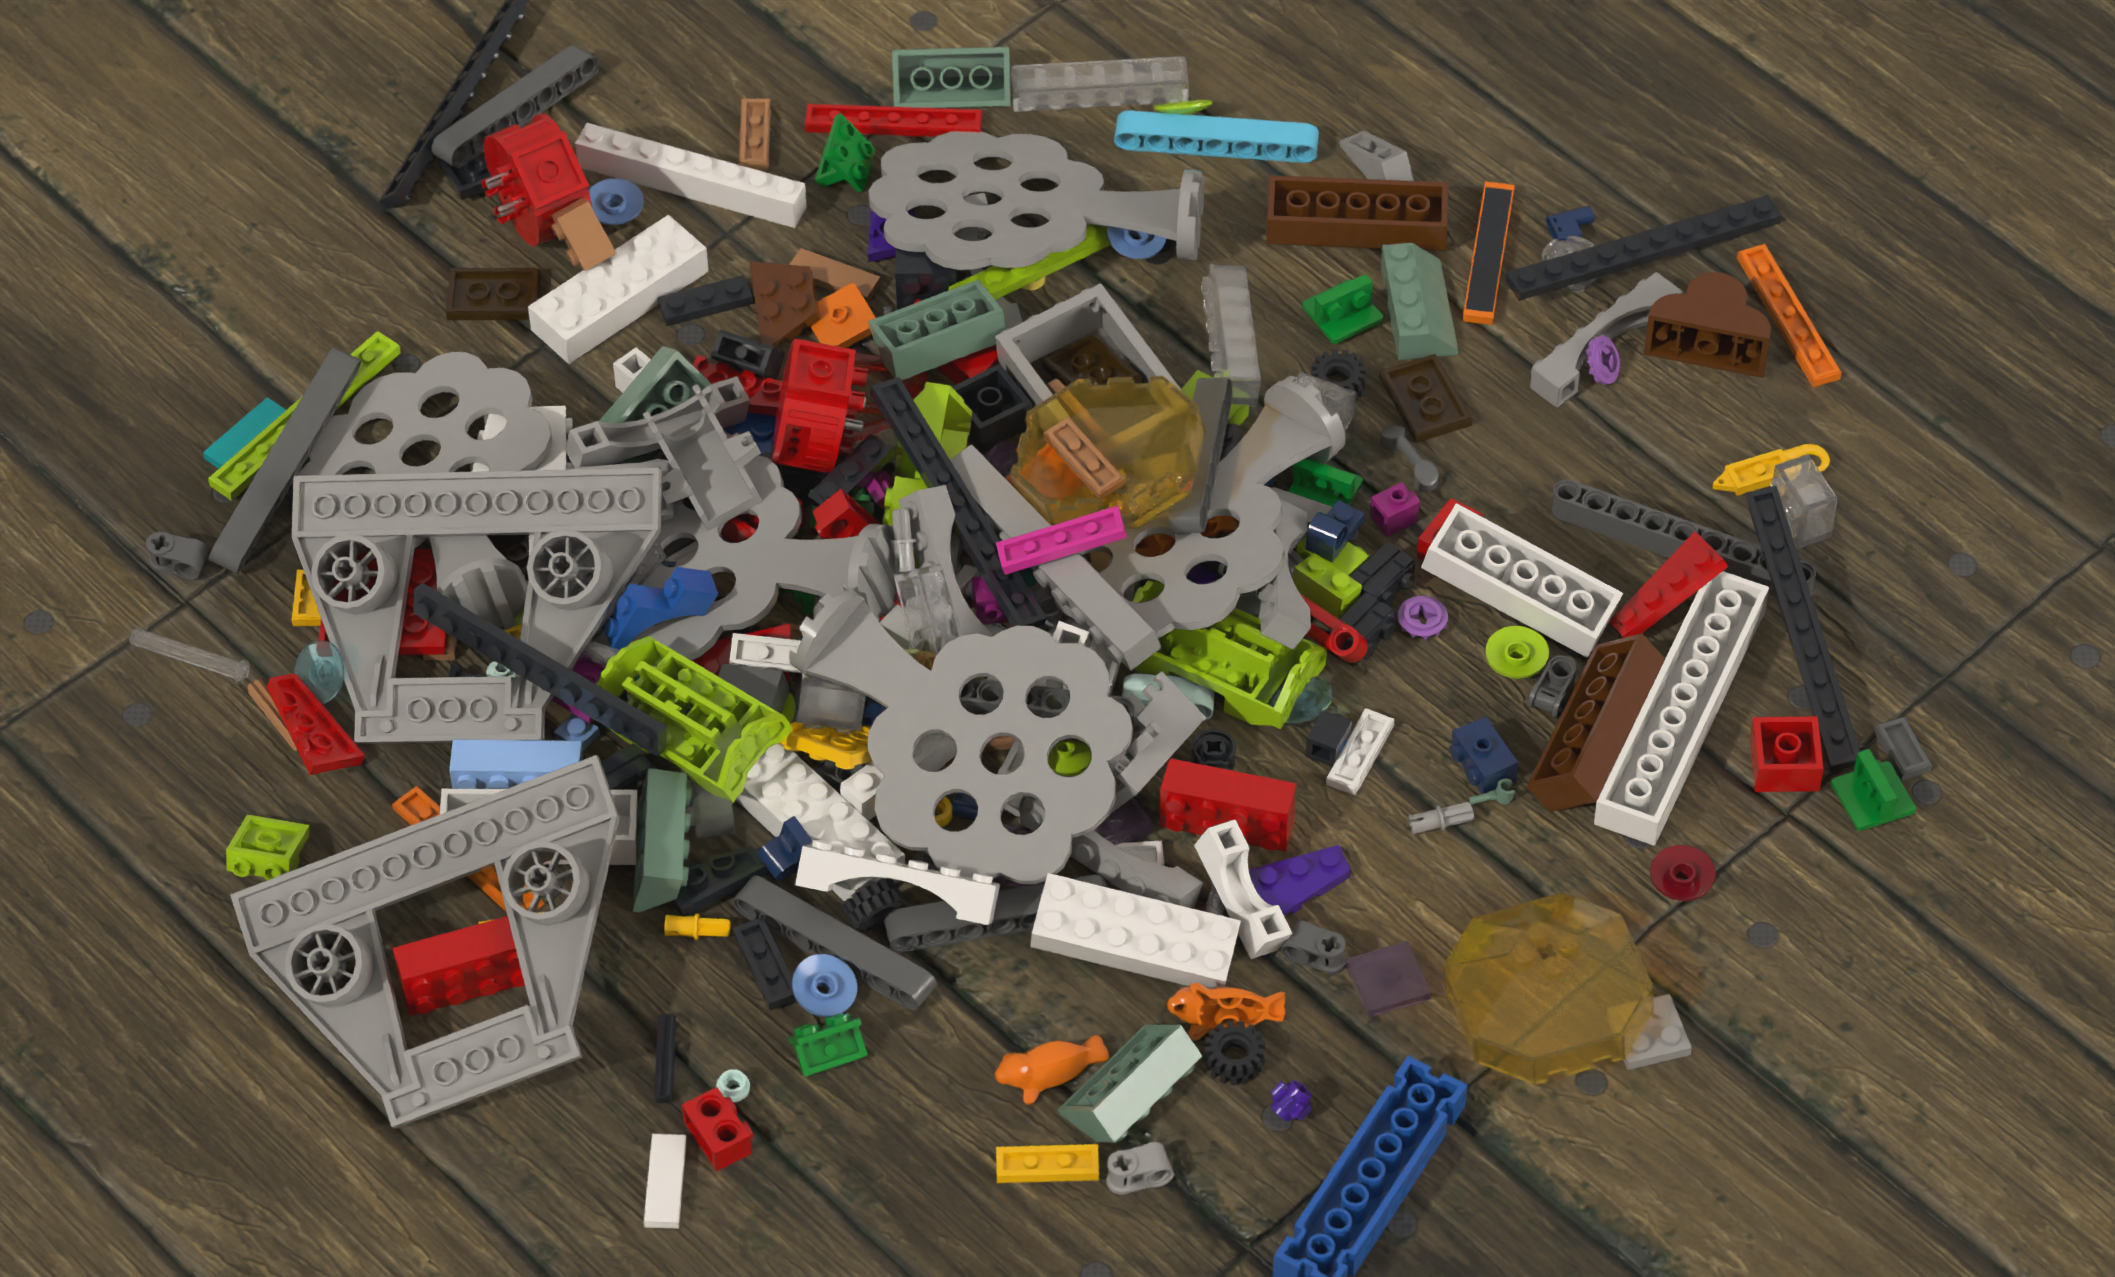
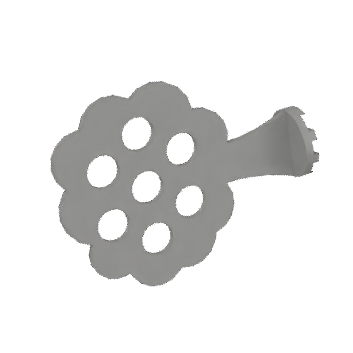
[868,131,1204,270]
[297,352,553,636]
[1044,376,1345,639]
[571,455,906,660]
[789,586,1133,884]

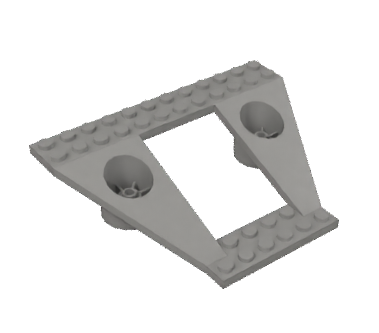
[292,467,662,744]
[230,755,620,1128]

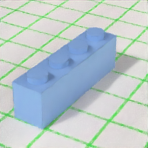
[449,739,584,789]

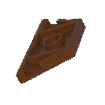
[750,262,820,347]

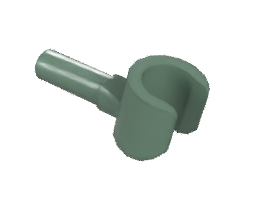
[1469,779,1515,805]

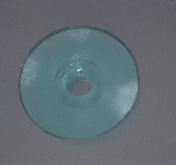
[294,641,345,704]
[1271,677,1333,724]

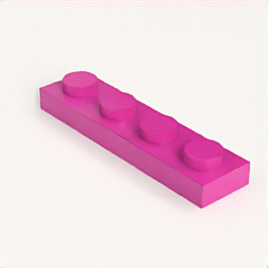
[996,506,1127,575]

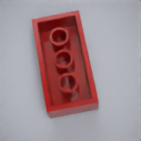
[1160,758,1296,852]
[393,916,525,1016]

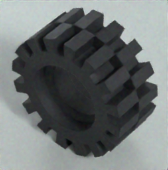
[1310,349,1366,407]
[842,878,906,932]
[1205,1020,1265,1085]

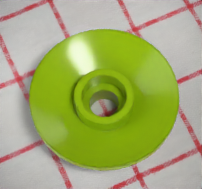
[1154,100,1212,115]
[1485,626,1549,679]
[1048,739,1092,777]

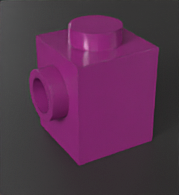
[1370,482,1420,537]
[971,576,1008,625]

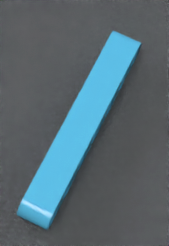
[1114,111,1319,163]

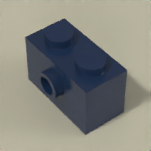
[1449,717,1518,794]

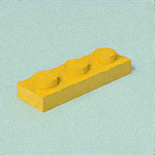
[996,1144,1099,1183]

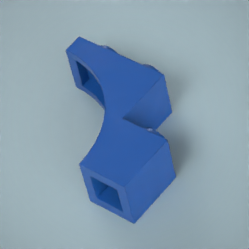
[604,567,718,651]

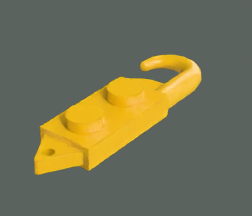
[1713,444,1830,496]

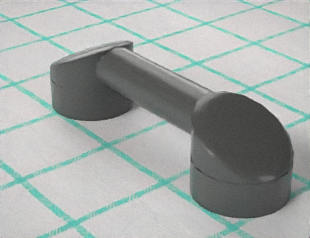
[1380,425,1438,492]

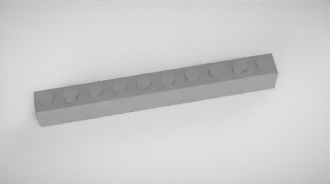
[950,444,1161,671]

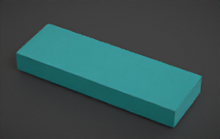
[203,397,286,469]

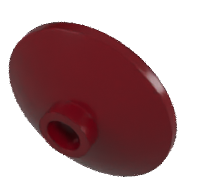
[1650,845,1716,901]

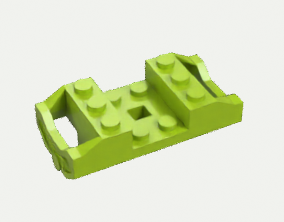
[883,382,972,588]
[1132,579,1327,730]
[596,636,793,803]

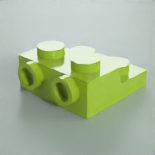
[226,815,309,880]

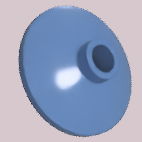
[588,178,644,225]
[1107,226,1166,259]
[792,954,857,1017]

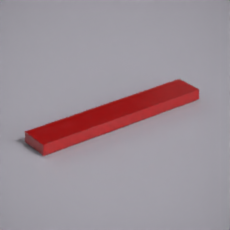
[805,104,982,137]

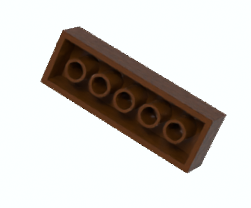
[1266,175,1448,251]
[1526,633,1665,812]

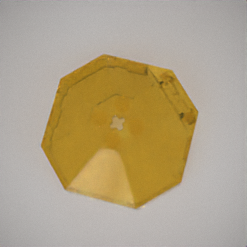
[1010,376,1206,529]
[1443,892,1654,1085]

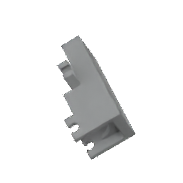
[643,384,763,531]
[1109,671,1206,815]

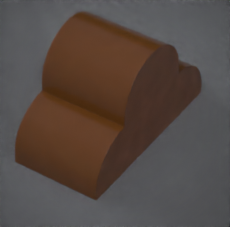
[1644,272,1771,378]

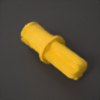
[664,913,731,940]

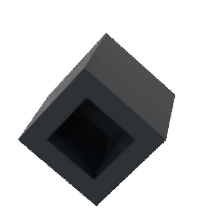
[1306,710,1352,767]

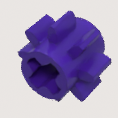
[1271,1080,1312,1122]

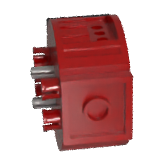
[481,113,592,247]
[770,338,868,481]

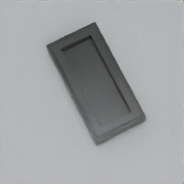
[1874,716,1932,781]

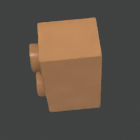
[551,198,616,271]

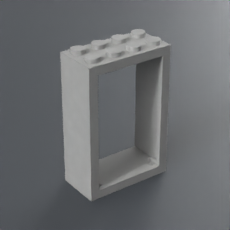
[995,283,1192,463]

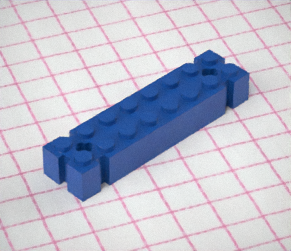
[1273,1056,1467,1277]

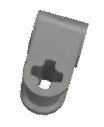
[1106,1142,1174,1195]

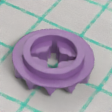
[1586,336,1620,385]
[1397,596,1448,641]

